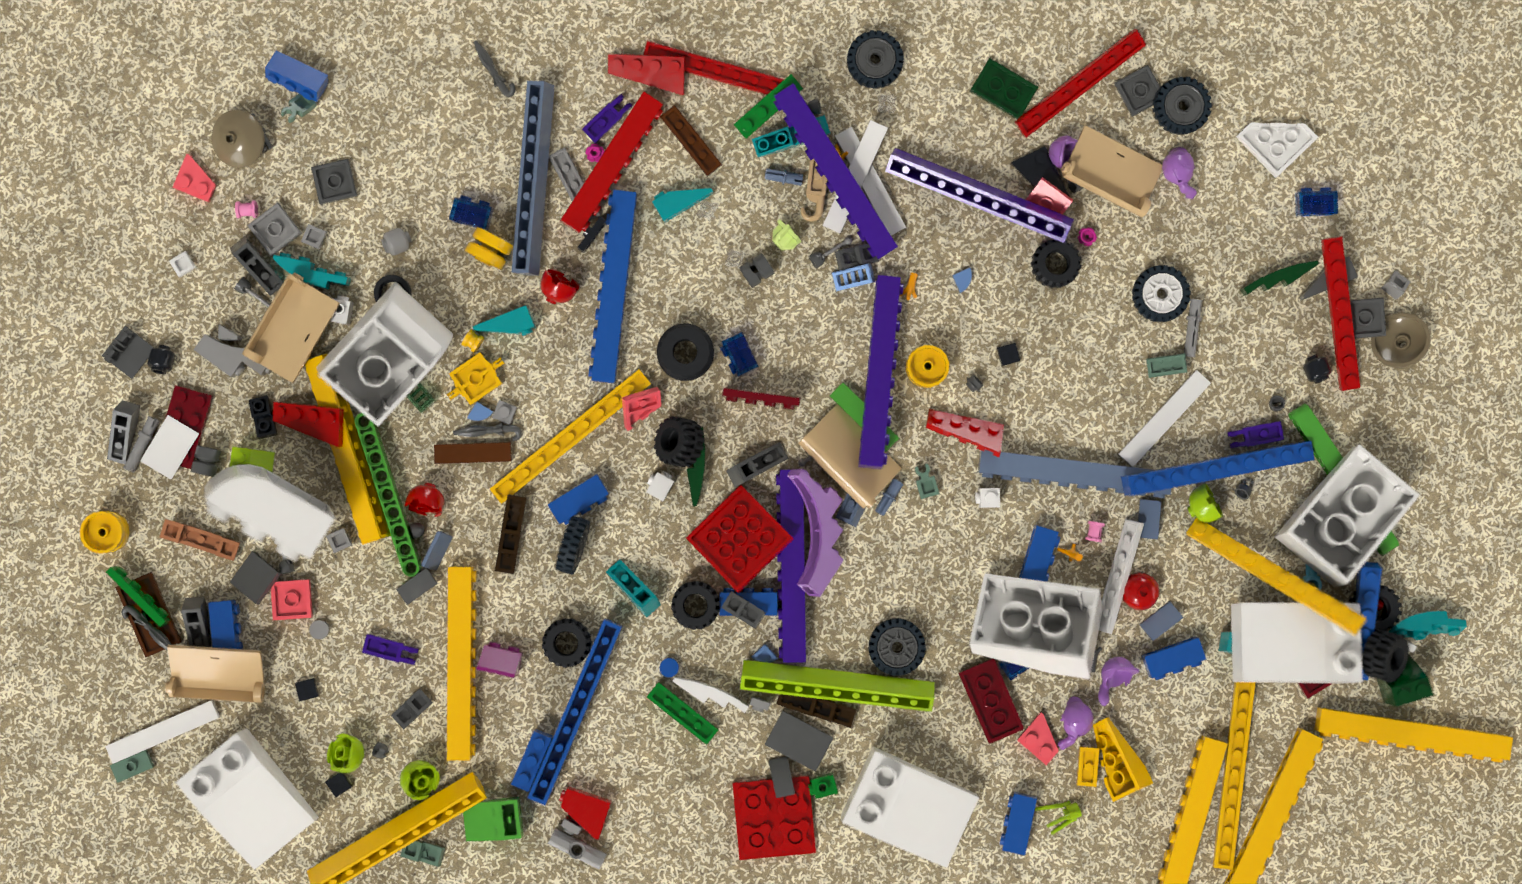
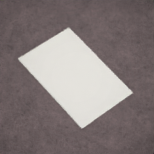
[140,415,199,479]

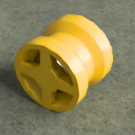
[461,329,485,353]

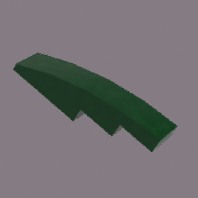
[1240,260,1320,296]
[687,427,705,507]

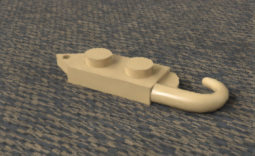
[801,159,827,222]

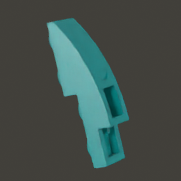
[752,115,831,158]
[273,253,351,290]
[1389,611,1467,640]

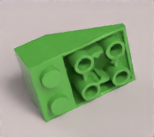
[463,796,524,841]

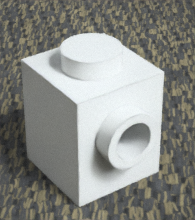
[330,296,353,325]
[646,471,675,501]
[975,488,1000,508]

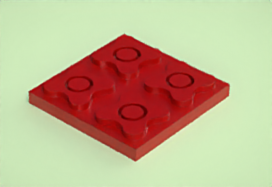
[686,485,794,593]
[732,775,816,860]

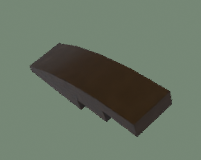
[495,494,527,575]
[776,694,858,728]

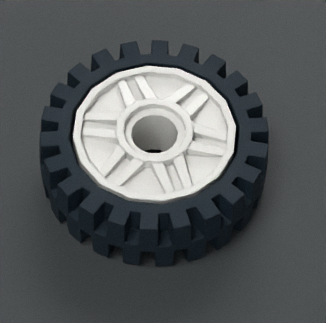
[1132,265,1191,322]

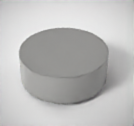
[309,620,330,639]

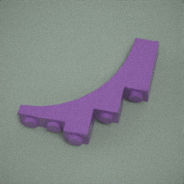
[787,469,844,597]

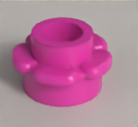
[585,143,604,162]
[1078,227,1097,246]

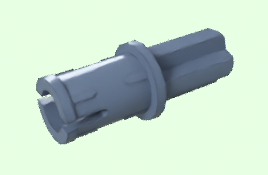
[765,168,803,186]
[875,478,904,516]

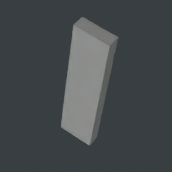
[549,147,601,221]

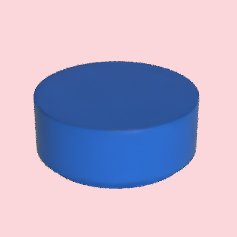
[660,658,679,677]

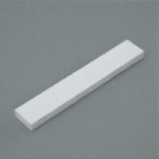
[823,120,888,233]
[835,127,906,236]
[1118,370,1211,467]
[1099,519,1144,634]
[105,700,220,764]

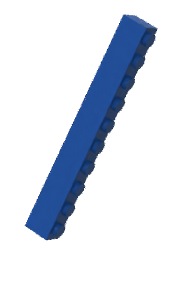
[588,190,637,384]
[1121,441,1315,496]
[527,618,623,805]

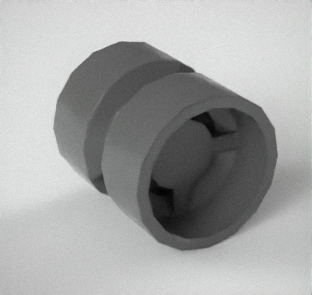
[739,253,775,288]
[190,445,222,477]

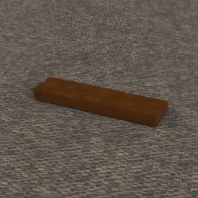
[660,105,722,177]
[434,442,512,464]

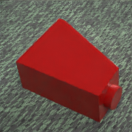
[559,786,612,840]

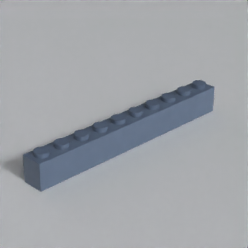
[511,81,555,276]
[977,450,1171,498]

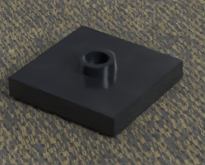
[577,216,606,253]

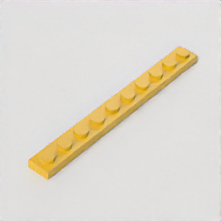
[490,369,651,504]
[1186,518,1367,636]
[1212,682,1256,870]

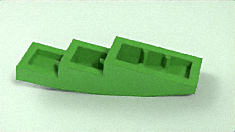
[830,383,900,452]

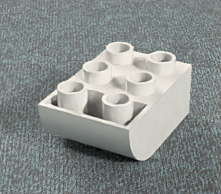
[316,282,453,426]
[204,464,335,561]

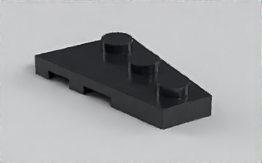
[1010,146,1070,197]

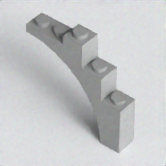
[193,334,309,378]

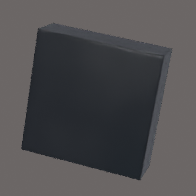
[996,343,1020,367]
[295,678,319,702]
[325,772,353,798]

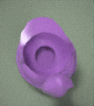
[1049,135,1078,168]
[1162,147,1197,199]
[1098,657,1140,706]
[1058,696,1094,750]

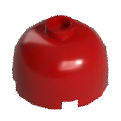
[540,269,580,304]
[405,483,445,517]
[1122,572,1160,611]

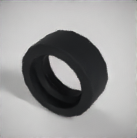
[374,275,412,302]

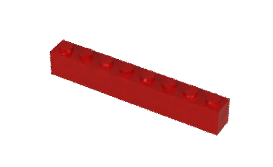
[560,92,663,234]

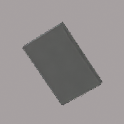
[765,710,833,772]

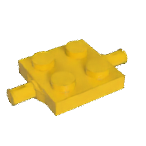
[447,352,505,405]

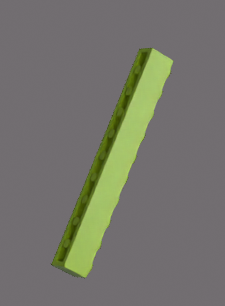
[740,660,935,712]

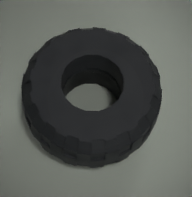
[657,323,714,381]

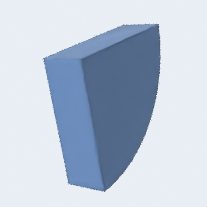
[952,268,972,293]
[467,402,494,421]
[751,644,778,663]

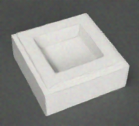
[169,251,196,278]

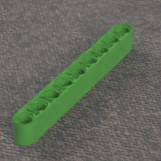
[1288,403,1399,556]
[355,413,422,577]

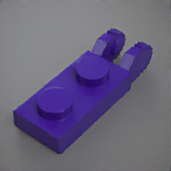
[582,94,633,144]
[1227,421,1284,448]
[362,634,419,665]

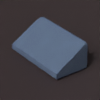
[836,493,866,527]
[1138,499,1161,539]
[421,531,453,571]
[1140,602,1183,641]

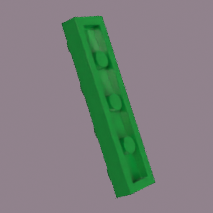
[734,74,804,139]
[106,566,170,627]
[647,682,719,745]

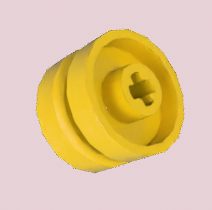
[464,227,514,270]
[905,345,949,388]
[80,511,130,554]

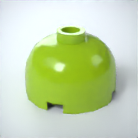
[1187,484,1223,523]
[327,733,365,773]
[400,760,440,800]

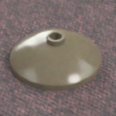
[211,110,265,168]
[1371,313,1431,368]

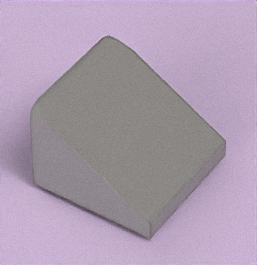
[1381,270,1410,300]
[218,325,242,341]

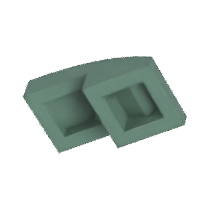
[400,840,445,867]

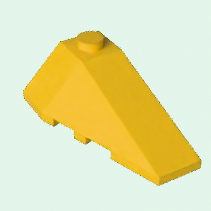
[1093,717,1154,802]

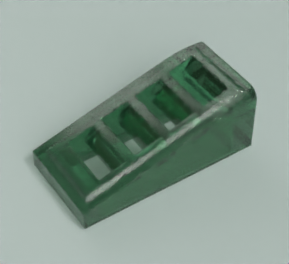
[406,382,437,414]

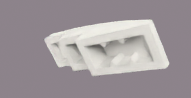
[673,677,749,713]

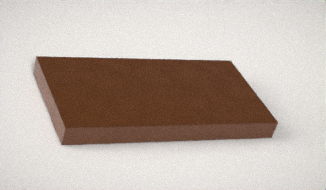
[115,572,182,658]

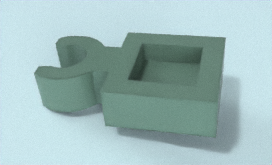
[281,94,316,123]
[915,464,939,499]

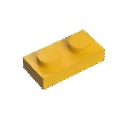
[1076,746,1099,787]

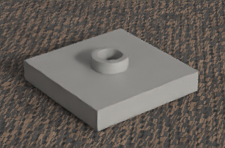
[247,203,302,257]

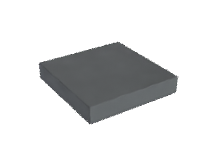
[1114,65,1160,117]
[311,159,358,205]
[1350,298,1386,339]
[230,551,281,605]

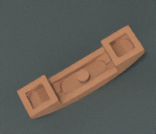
[159,519,240,561]

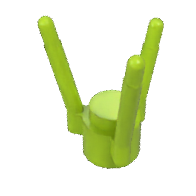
[1034,801,1082,835]

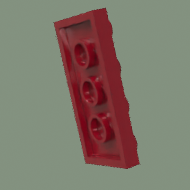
[165,385,213,469]
[722,388,800,410]
[958,658,1024,744]

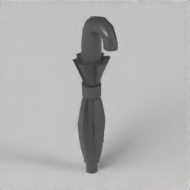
[473,40,516,98]
[453,422,522,442]
[121,605,172,651]

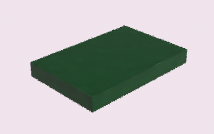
[970,58,1038,119]

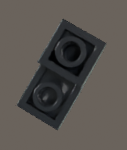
[249,395,278,439]

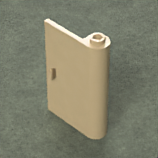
[1061,125,1162,218]
[242,272,340,383]
[798,404,902,509]
[165,645,265,703]

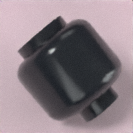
[147,345,175,375]
[1303,354,1332,384]

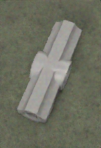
[548,828,607,869]

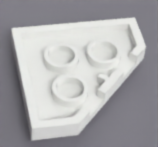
[1236,122,1318,178]

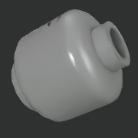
[381,228,411,256]

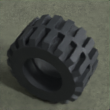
[1031,239,1082,288]
[654,416,704,467]
[671,581,720,630]
[1349,585,1402,632]
[542,618,592,668]
[1362,629,1409,683]

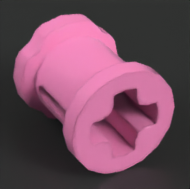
[235,201,258,219]
[1085,521,1105,543]

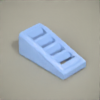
[832,263,875,291]

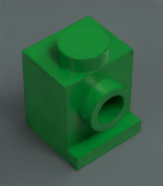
[808,773,838,799]

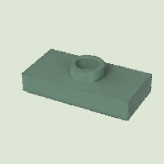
[1146,353,1188,378]
[110,750,154,783]

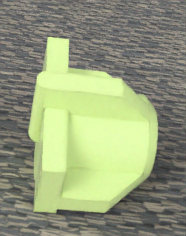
[772,219,801,250]

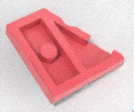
[172,154,216,202]
[622,387,661,431]
[1017,712,1059,765]

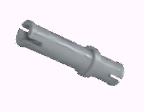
[1184,299,1203,357]
[123,416,160,473]

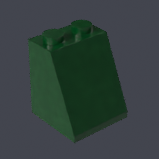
[1377,655,1434,707]

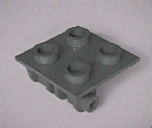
[102,326,154,379]

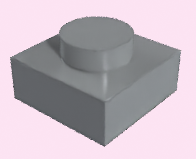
[301,224,327,250]
[492,400,517,425]
[326,528,353,553]
[750,696,770,712]
[561,817,582,835]

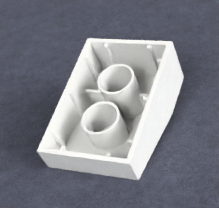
[1275,444,1420,587]
[970,573,1103,679]
[1231,603,1362,684]
[175,728,319,870]
[841,746,979,868]

